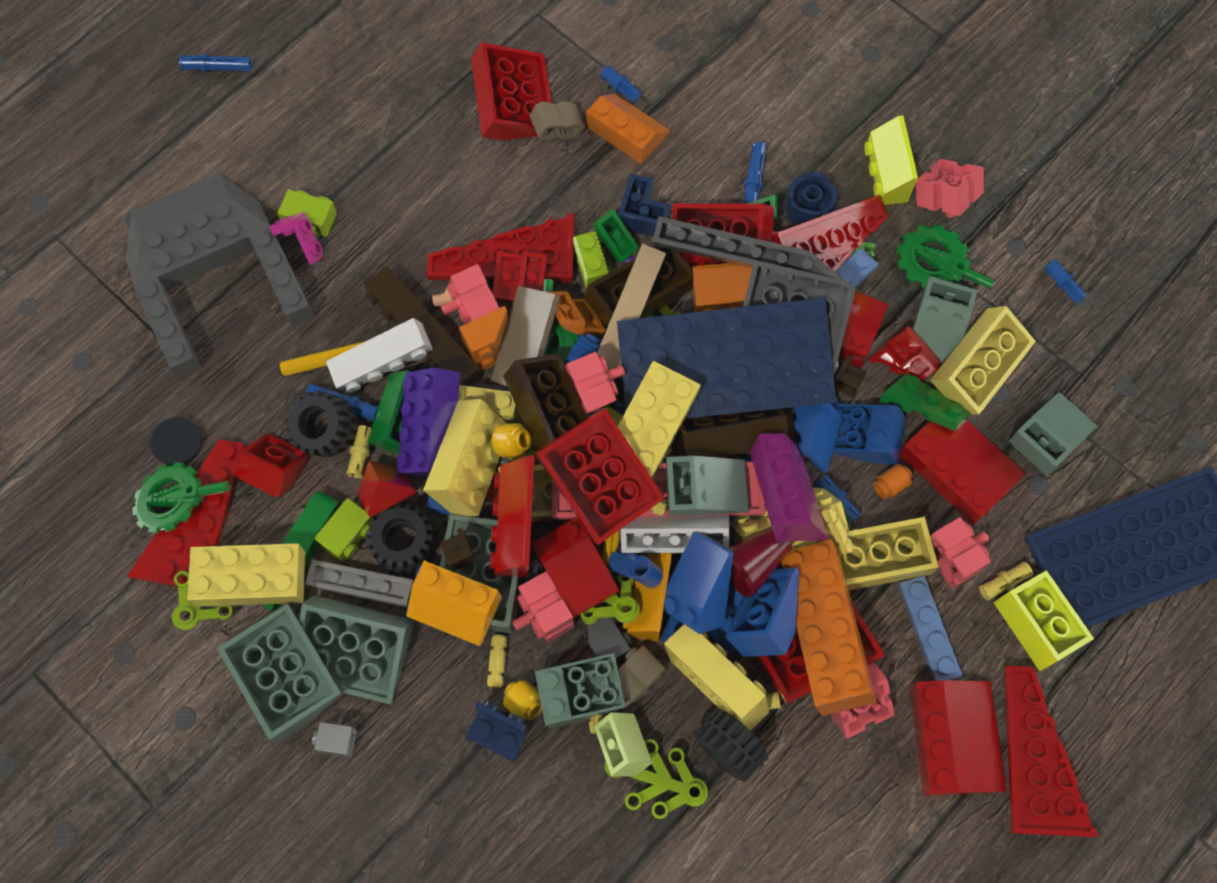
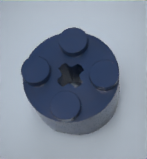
[785,172,837,225]

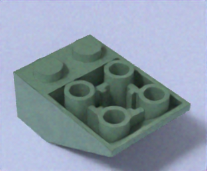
[912,276,978,364]
[1008,392,1097,476]
[665,456,748,516]
[535,653,626,728]

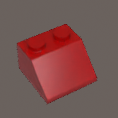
[234,432,310,498]

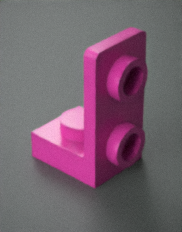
[269,212,323,265]

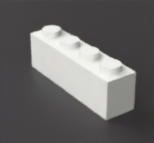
[326,318,433,393]
[621,514,729,553]

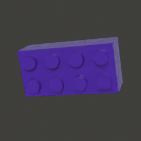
[397,368,460,477]

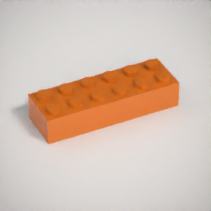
[782,539,877,716]

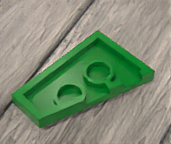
[880,373,971,431]

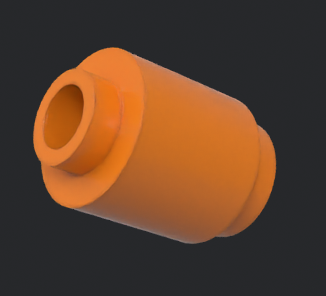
[873,464,913,499]

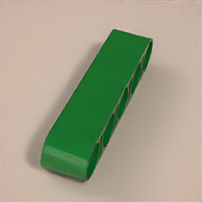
[259,491,342,612]

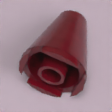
[728,529,792,598]

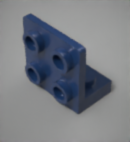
[465,701,529,762]

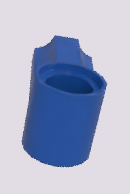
[609,548,663,588]

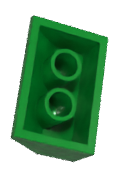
[367,370,409,455]

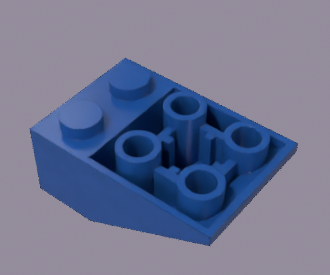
[792,396,842,473]
[833,404,906,464]

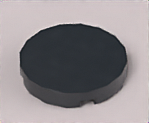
[150,417,203,466]

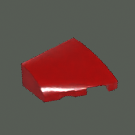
[869,325,941,381]

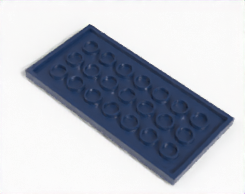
[617,298,836,418]
[1024,466,1217,628]

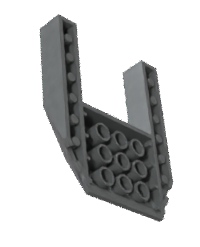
[125,173,315,379]
[652,216,855,377]

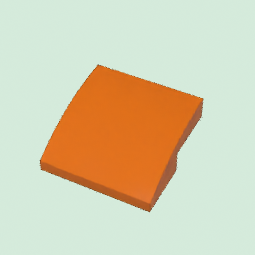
[548,291,605,337]

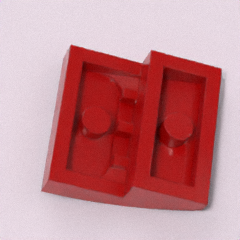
[492,251,547,302]

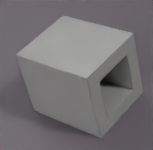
[312,722,357,757]

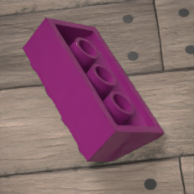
[750,433,828,542]

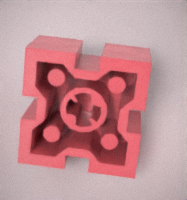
[916,158,984,218]
[441,264,499,324]
[565,352,625,414]
[930,517,991,589]
[512,571,575,643]
[831,663,895,738]

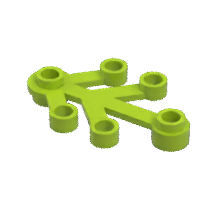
[172,545,240,630]
[580,567,640,625]
[605,739,708,819]

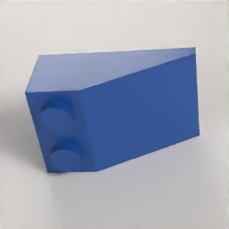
[664,531,734,634]
[725,568,799,657]

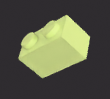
[594,712,652,776]

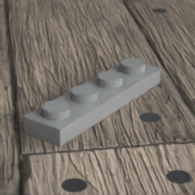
[305,560,414,607]

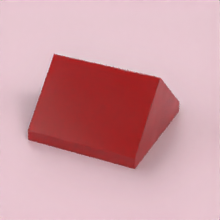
[357,461,416,518]

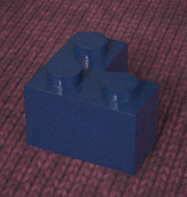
[618,173,671,237]

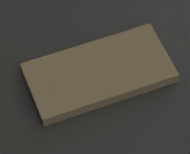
[491,286,560,386]

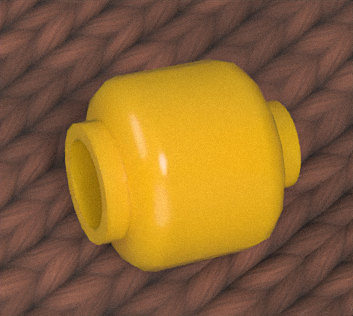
[491,423,531,458]
[503,680,542,720]

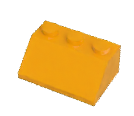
[623,553,672,642]
[406,561,502,646]

